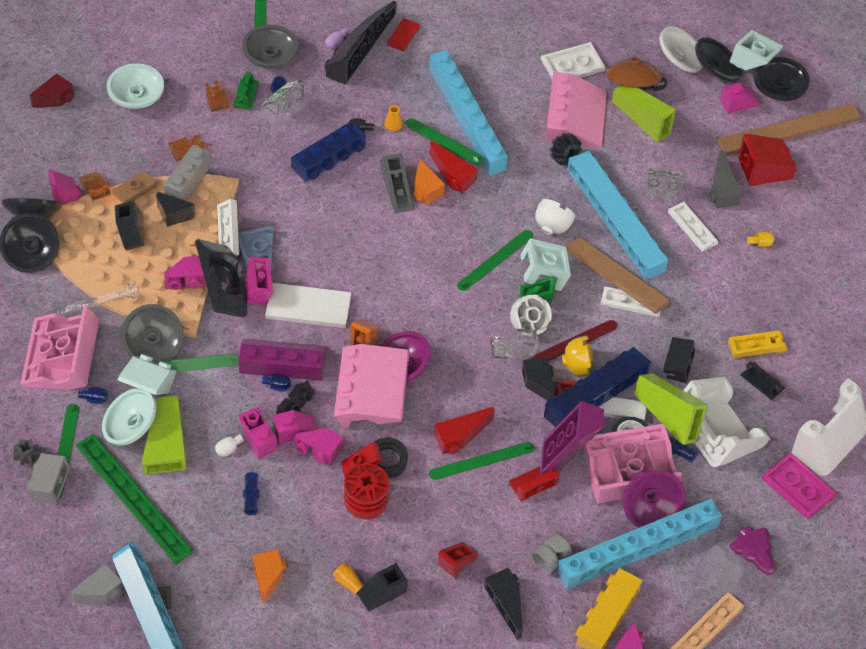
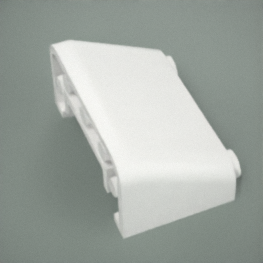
[683,377,770,467]
[791,378,866,476]

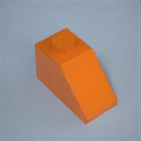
[414,160,445,205]
[350,319,380,346]
[252,550,287,603]

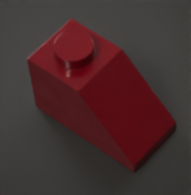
[30,73,75,108]

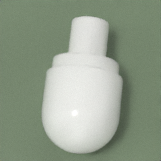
[215,434,244,457]

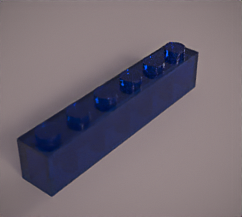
[543,347,651,427]

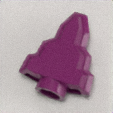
[730,526,775,575]

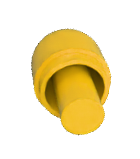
[747,231,775,247]

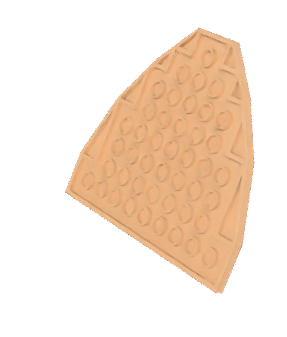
[46,174,239,338]

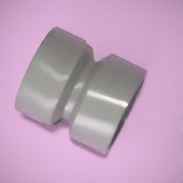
[531,534,572,575]

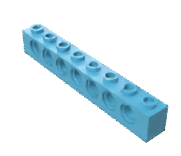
[557,499,722,590]

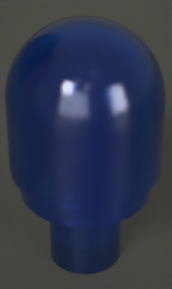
[271,76,287,99]
[262,374,291,392]
[78,387,108,404]

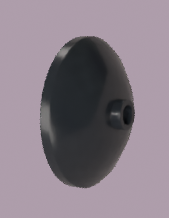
[695,37,742,82]
[754,57,810,101]
[2,198,62,217]
[0,213,60,273]

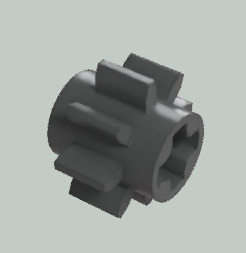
[13,439,40,466]

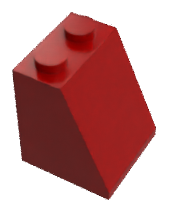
[738,134,797,186]

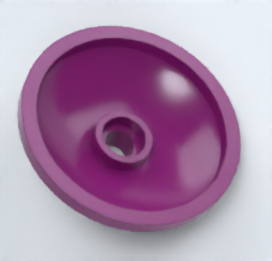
[380,331,431,383]
[622,469,686,528]

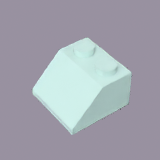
[730,30,784,70]
[118,354,177,395]

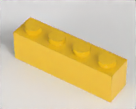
[575,568,643,649]

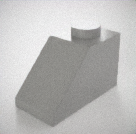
[71,564,124,604]

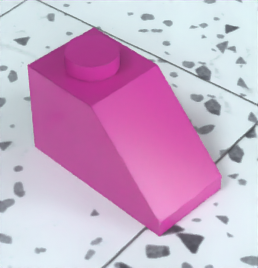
[720,83,761,114]
[48,170,82,205]
[245,257,273,305]
[273,410,318,445]

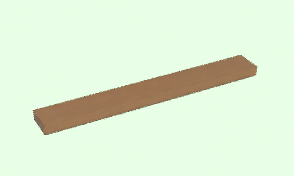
[717,103,861,156]

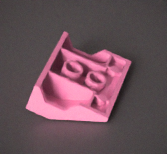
[545,72,607,148]
[21,306,100,390]
[334,344,409,429]
[584,423,682,504]

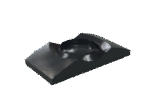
[195,239,247,317]

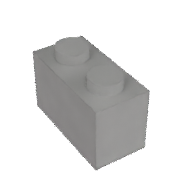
[26,453,70,504]

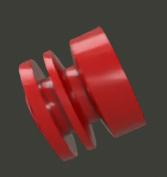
[344,463,390,520]

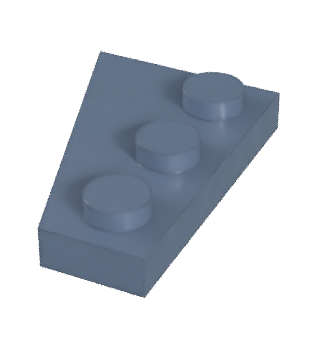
[238,225,273,276]

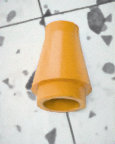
[384,105,403,131]
[333,563,364,595]

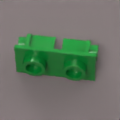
[233,72,259,110]

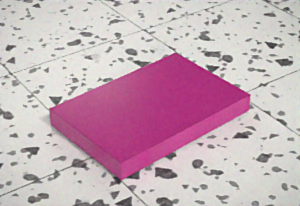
[761,452,837,520]

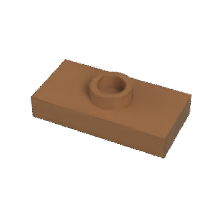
[113,171,157,203]

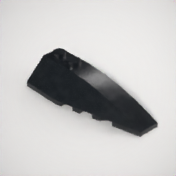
[324,1,397,85]

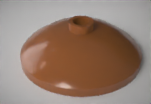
[606,57,662,87]

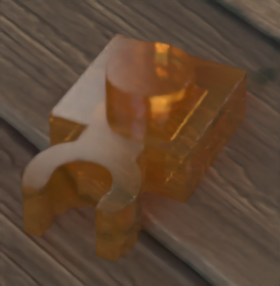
[205,81,229,112]
[168,135,205,161]

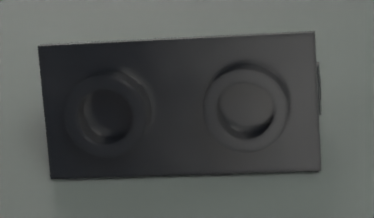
[740,361,785,400]
[276,380,314,414]

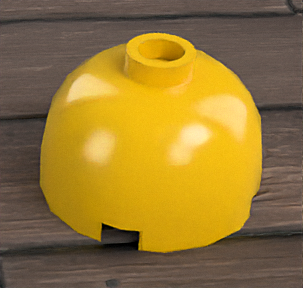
[562,336,596,378]

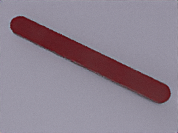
[526,320,617,361]

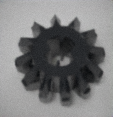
[549,133,583,166]

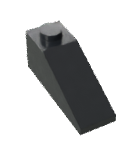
[484,568,523,640]

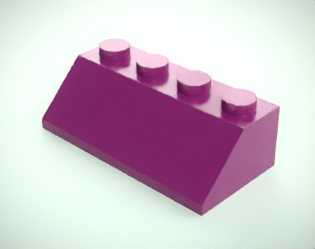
[239,339,326,381]
[540,401,605,475]

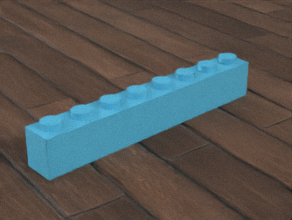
[429,50,508,175]
[567,151,668,280]

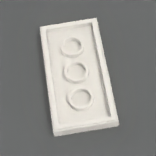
[265,283,351,328]

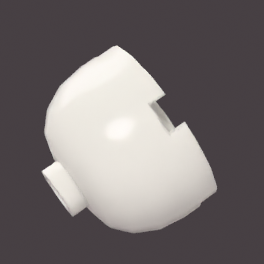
[535,199,576,235]
[510,295,552,335]

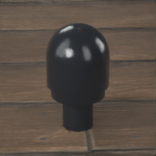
[642,76,667,91]
[347,118,374,134]

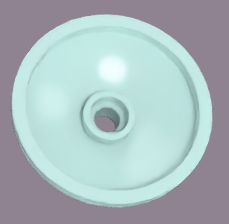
[107,64,164,109]
[102,388,156,446]

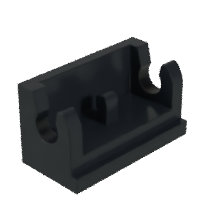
[663,337,695,384]

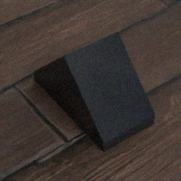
[156,192,195,227]

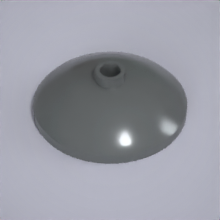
[242,24,298,68]
[121,304,184,362]

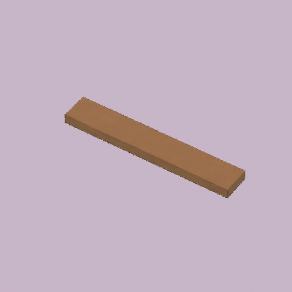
[566,237,669,314]

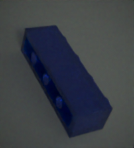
[291,121,366,182]

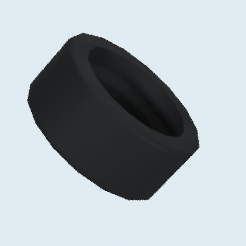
[374,437,408,478]

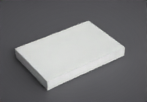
[540,42,606,78]

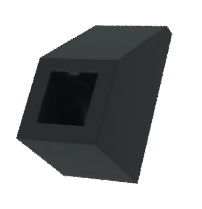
[115,201,144,251]
[522,357,558,402]
[357,563,407,612]

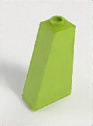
[612,85,676,142]
[634,373,708,445]
[142,395,186,474]

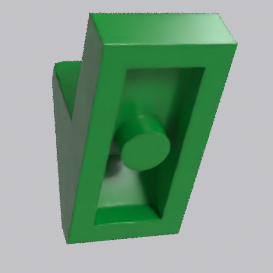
[519,276,556,306]

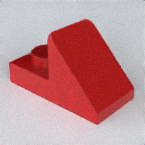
[438,542,478,578]

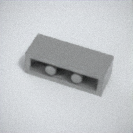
[164,145,211,201]

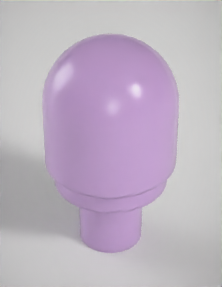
[325,29,348,50]

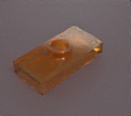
[79,172,111,201]

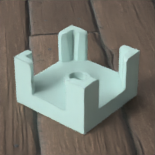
[520,238,571,291]

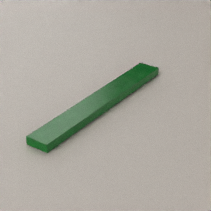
[76,434,193,565]

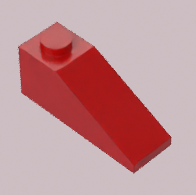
[429,141,478,194]
[434,407,495,454]

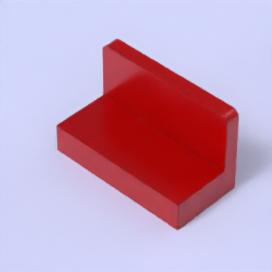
[509,467,559,501]

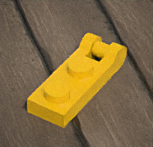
[728,331,788,358]

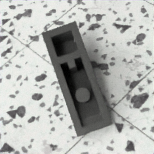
[709,150,741,208]
[380,153,414,213]

